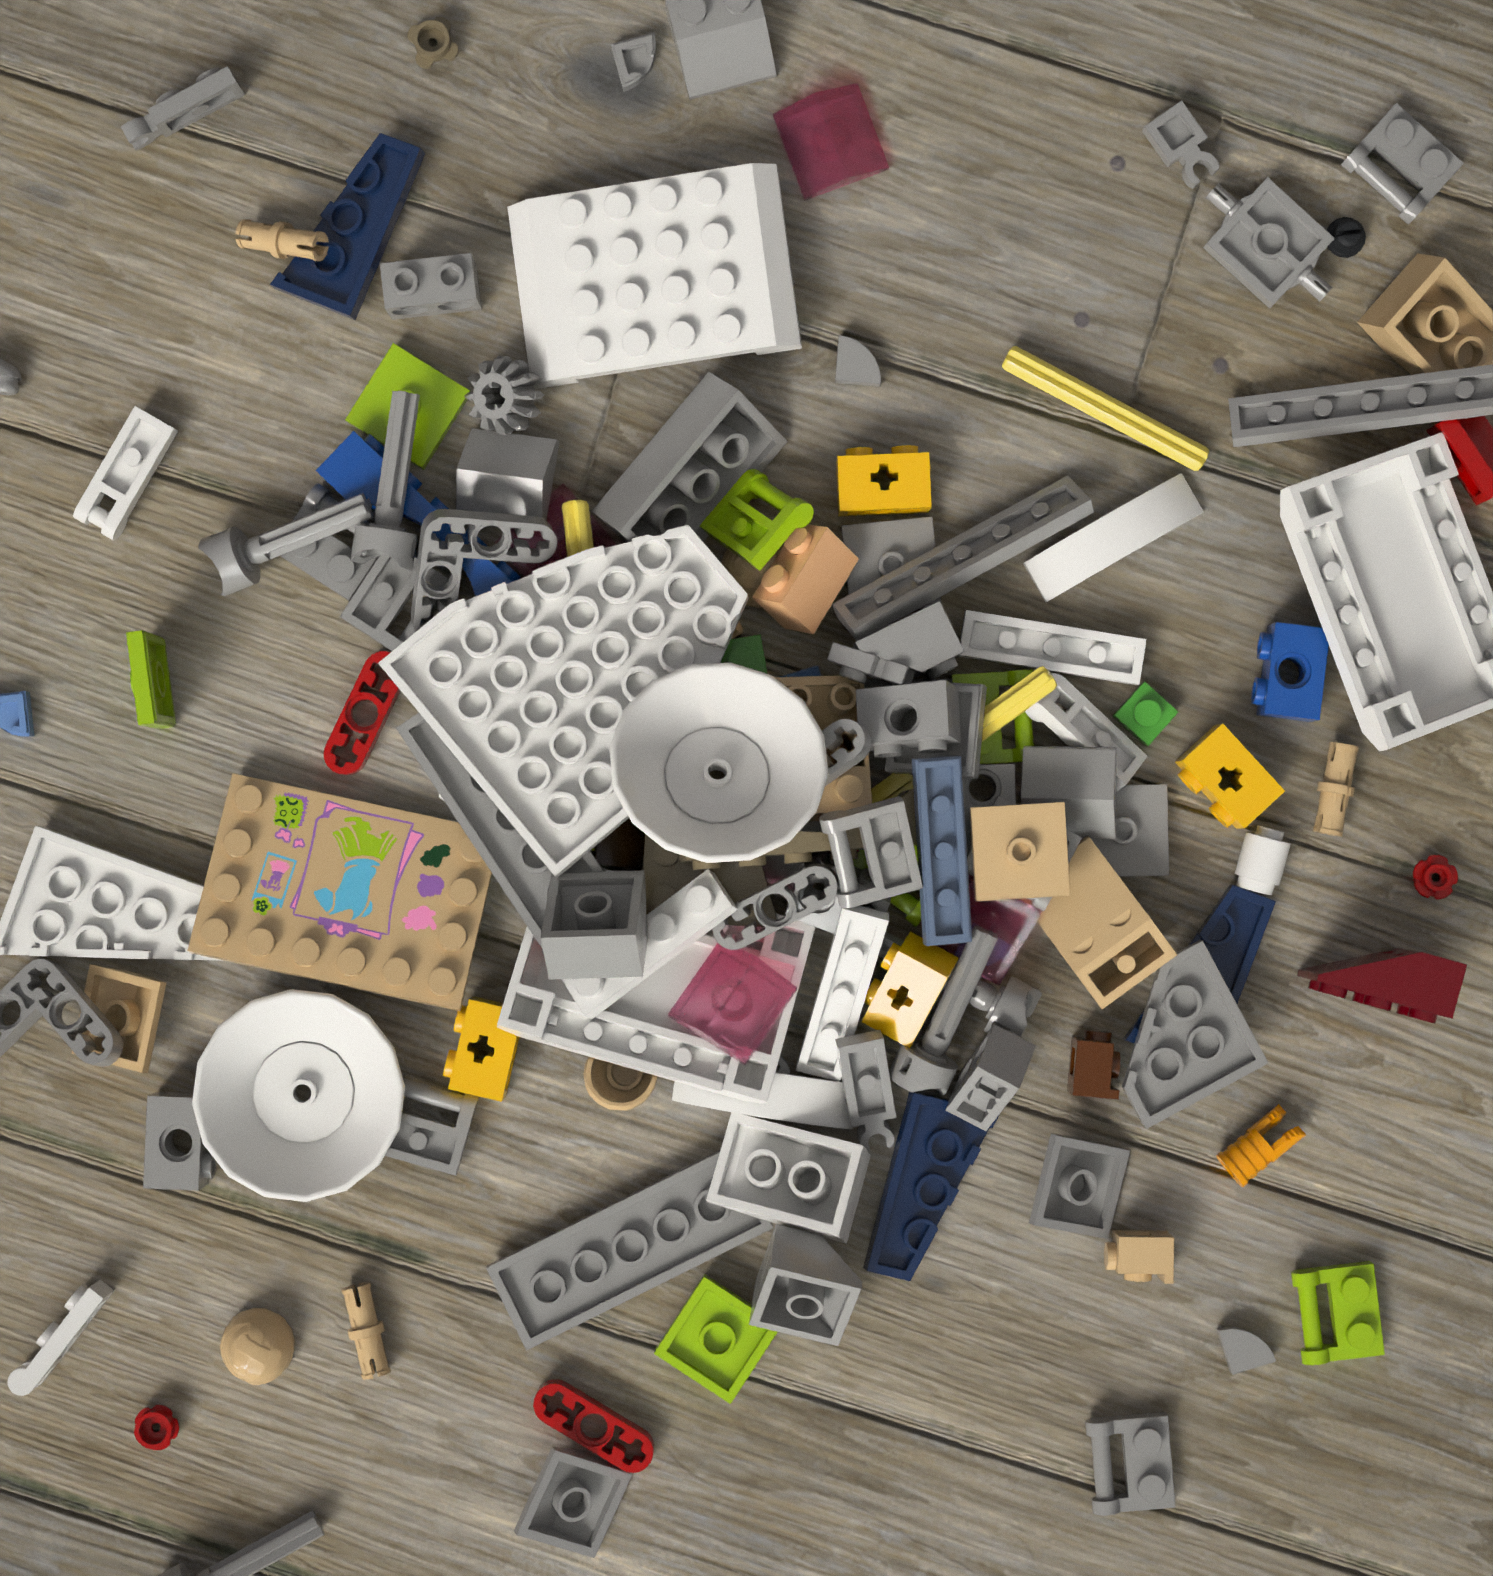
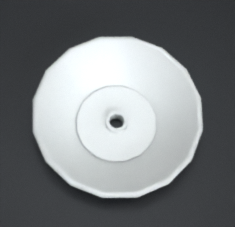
[609,662,829,863]
[192,989,405,1202]

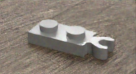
[121,66,245,150]
[835,1030,896,1152]

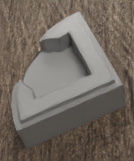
[611,32,656,92]
[835,335,881,387]
[1216,1326,1276,1375]

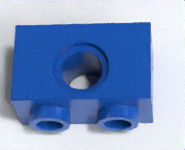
[1251,622,1329,722]

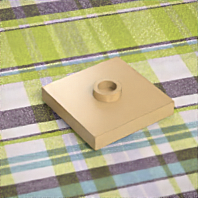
[970,802,1070,901]

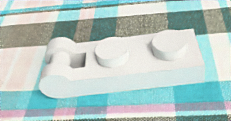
[73,406,178,541]
[1025,673,1148,791]
[8,1280,115,1396]

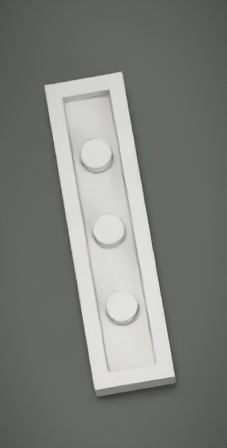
[959,610,1147,685]
[562,869,738,1019]
[796,906,889,1082]

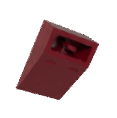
[1297,948,1467,1024]

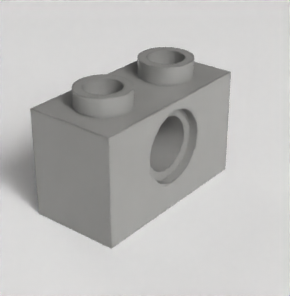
[856,680,961,758]
[143,1091,216,1191]

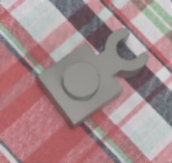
[1142,100,1219,189]
[827,642,915,685]

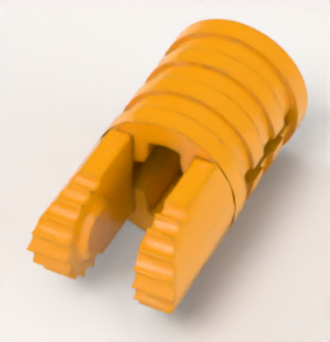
[1216,1104,1306,1188]

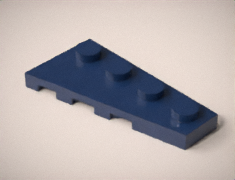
[270,133,425,320]
[1123,885,1276,1044]
[863,1091,1000,1281]

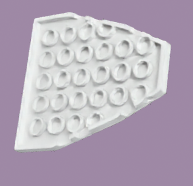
[378,525,749,878]

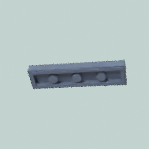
[912,755,972,946]

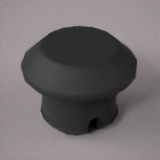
[1326,217,1366,258]

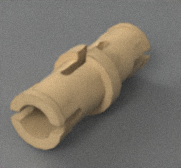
[235,219,329,261]
[1313,742,1359,837]
[341,1282,391,1380]

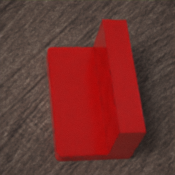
[1426,416,1493,506]

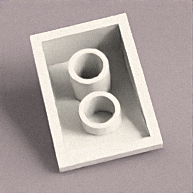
[706,1112,871,1244]

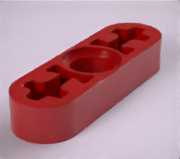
[324,651,401,775]
[533,1379,654,1473]

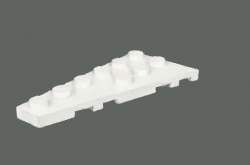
[0,826,224,961]

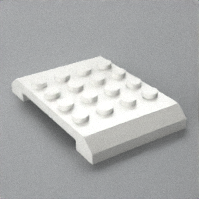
[507,163,802,389]
[1280,432,1493,752]
[497,868,815,1104]

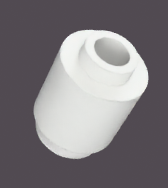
[1235,825,1291,895]

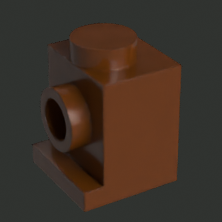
[1067,1030,1120,1100]

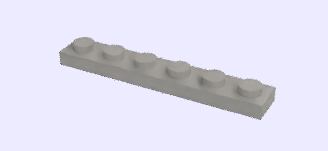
[1228,365,1493,447]
[832,475,1094,641]

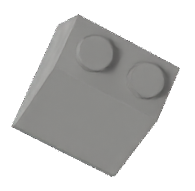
[665,0,777,100]
[853,601,964,680]
[540,870,647,980]
[749,1224,862,1346]

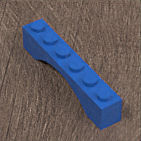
[315,431,521,597]

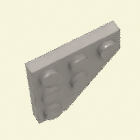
[1122,940,1268,1129]

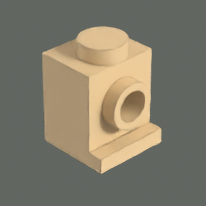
[1104,1230,1174,1284]

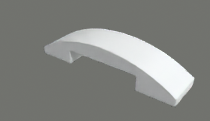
[1023,473,1204,602]
[672,1072,852,1130]

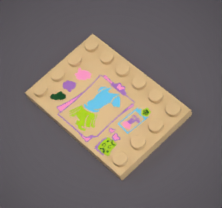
[187,773,492,1011]

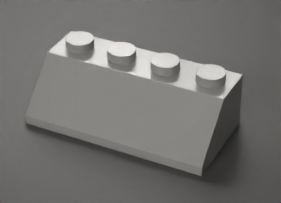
[591,372,788,543]

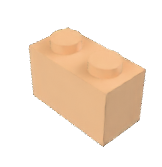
[752,524,859,634]

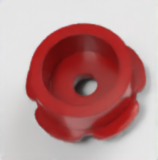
[1413,855,1458,900]
[134,1404,179,1450]

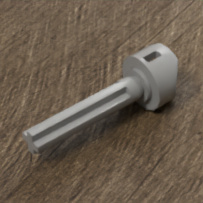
[350,391,420,571]
[198,493,374,596]
[889,925,998,1095]
[878,932,1043,1037]
[158,1510,325,1576]

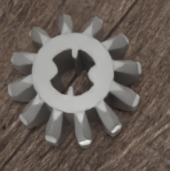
[464,356,545,435]

